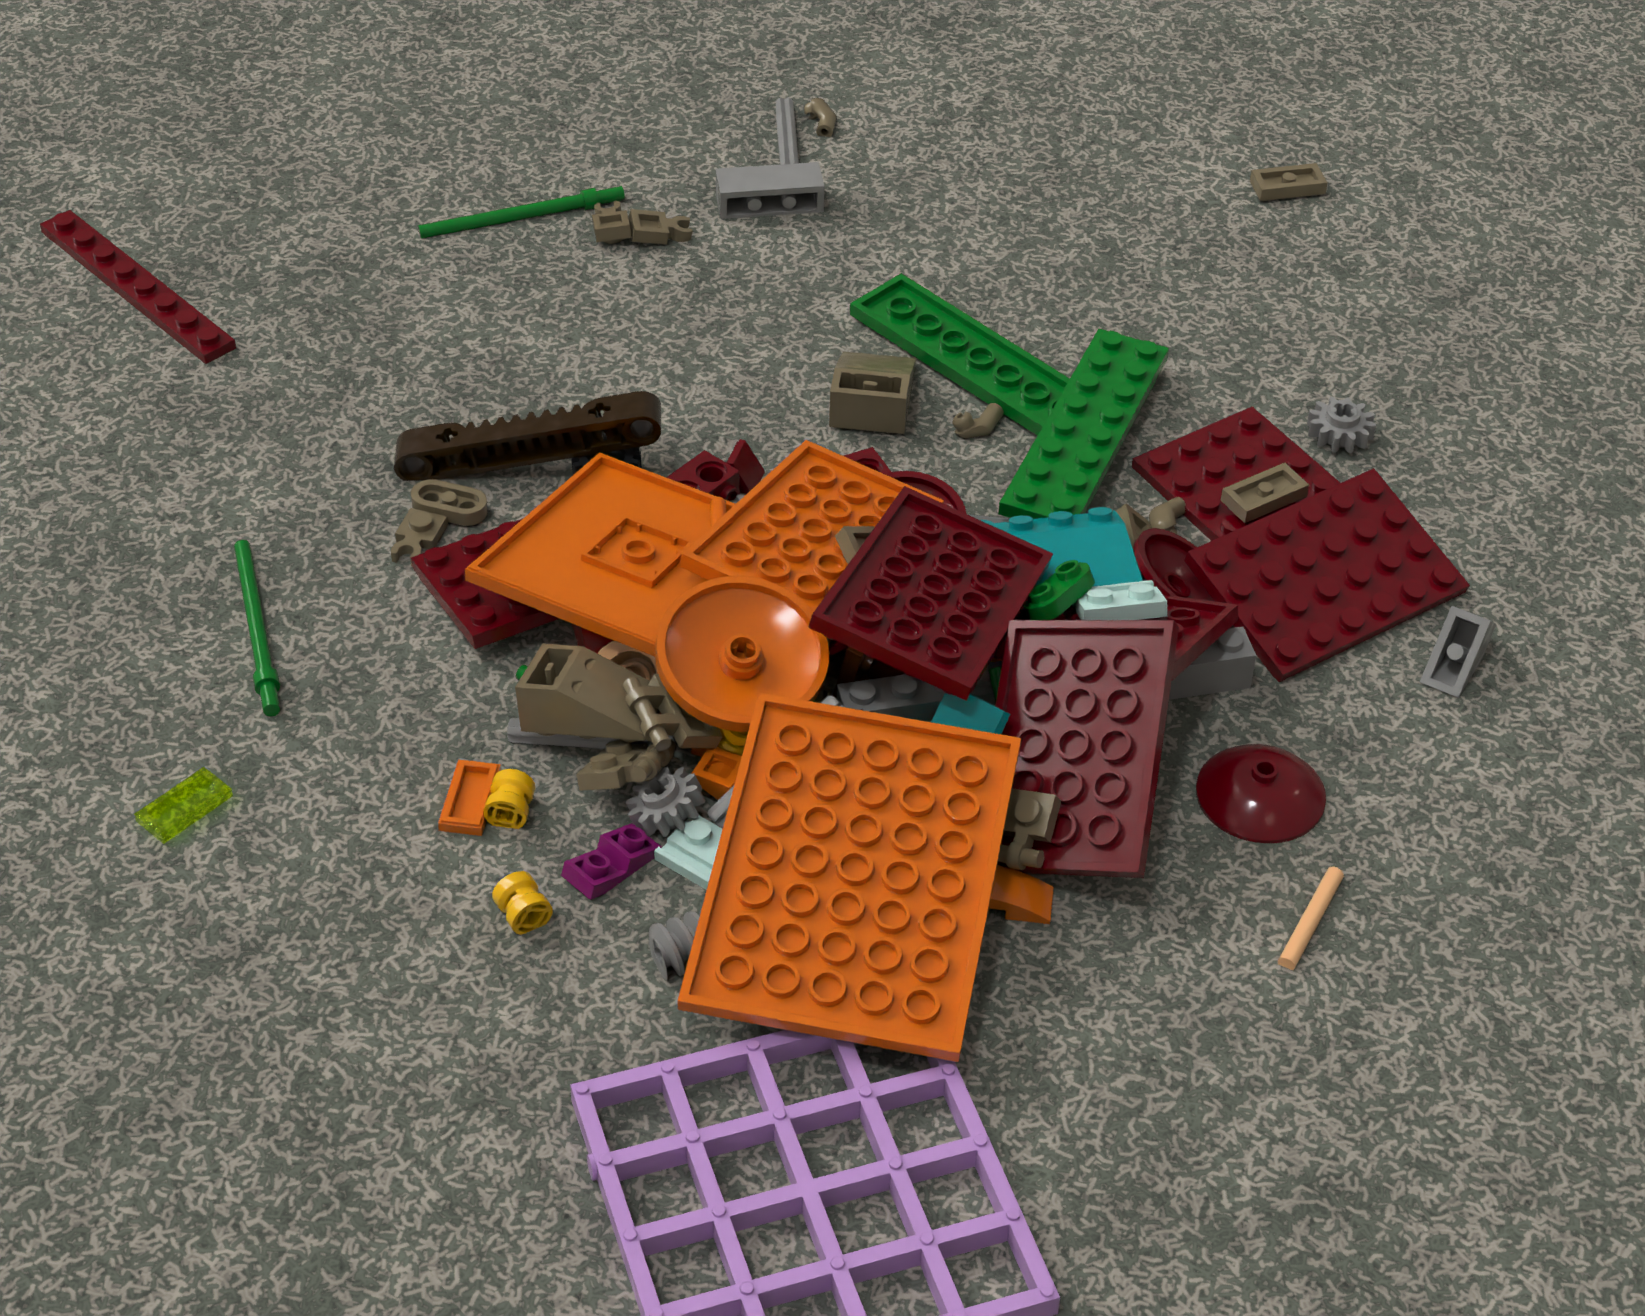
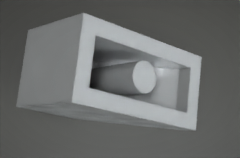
[1420,606,1496,698]

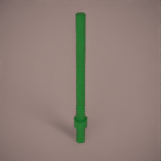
[418,186,625,239]
[234,540,280,717]

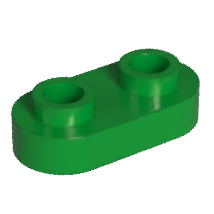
[1024,560,1095,620]

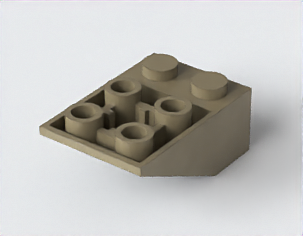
[829,351,916,434]
[515,643,660,742]

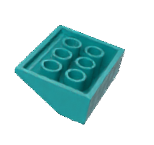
[981,507,1143,610]

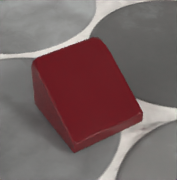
[726,439,765,494]

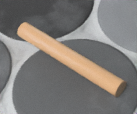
[1278,867,1344,970]

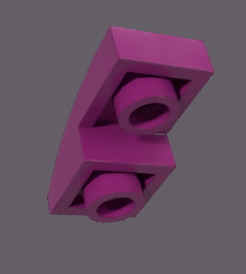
[561,823,662,900]

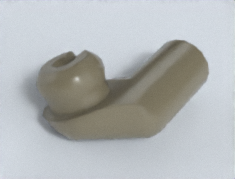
[804,98,837,137]
[952,403,1004,439]
[1149,497,1186,534]

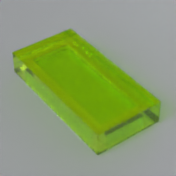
[134,767,233,844]

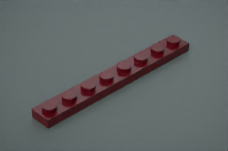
[40,210,236,364]

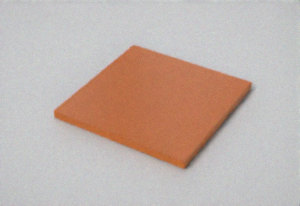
[465,453,735,657]

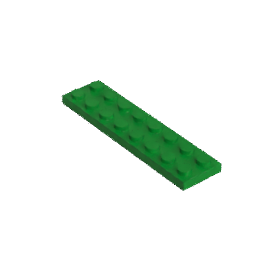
[850,273,1070,436]
[998,329,1169,519]

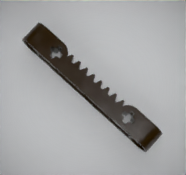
[394,391,661,481]

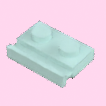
[1072,580,1167,620]
[654,815,723,890]

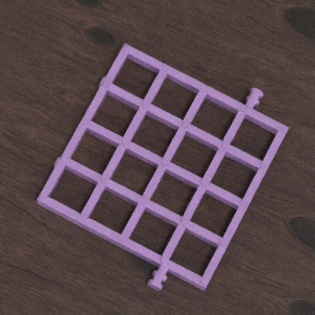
[570,1030,1060,1316]

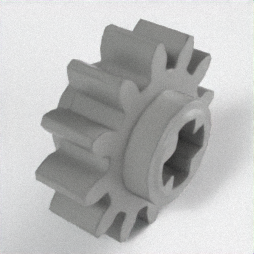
[1307,397,1376,453]
[626,767,705,837]

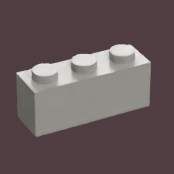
[716,162,824,219]

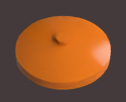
[655,576,829,732]

